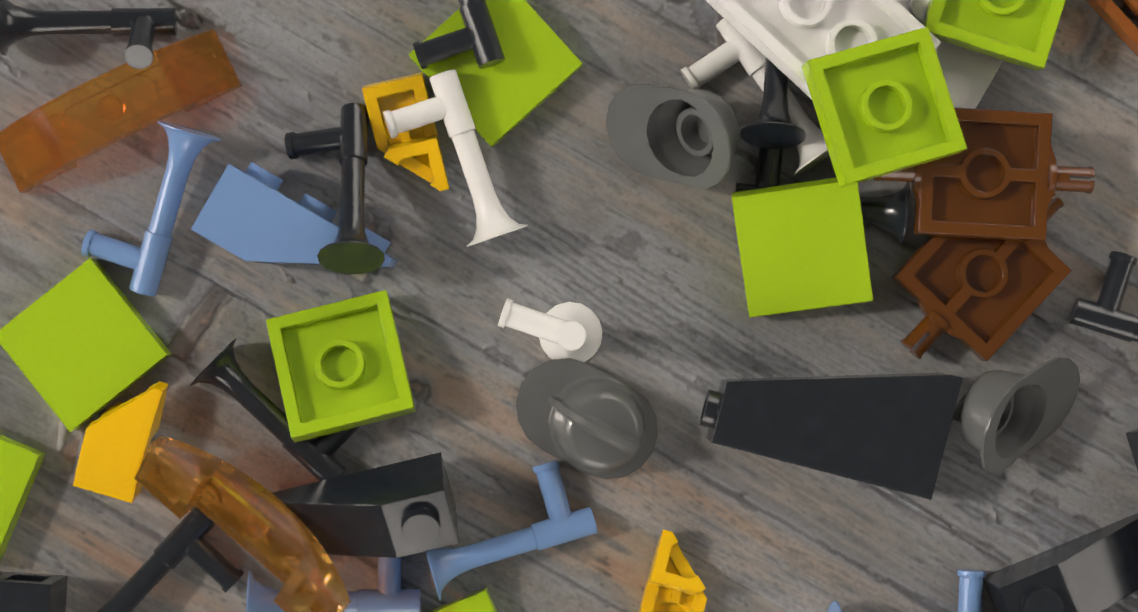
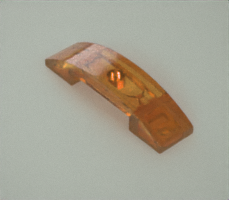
[0,29,243,193]
[134,436,351,612]

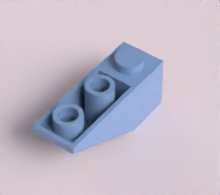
[191,162,398,268]

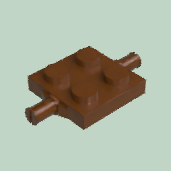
[874,108,1095,242]
[892,194,1072,361]

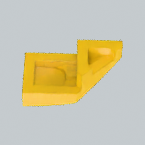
[362,72,450,191]
[73,381,168,503]
[639,529,707,612]

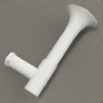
[680,18,830,176]
[383,69,528,247]
[498,298,602,363]

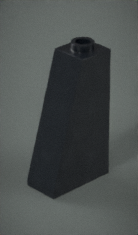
[700,373,963,500]

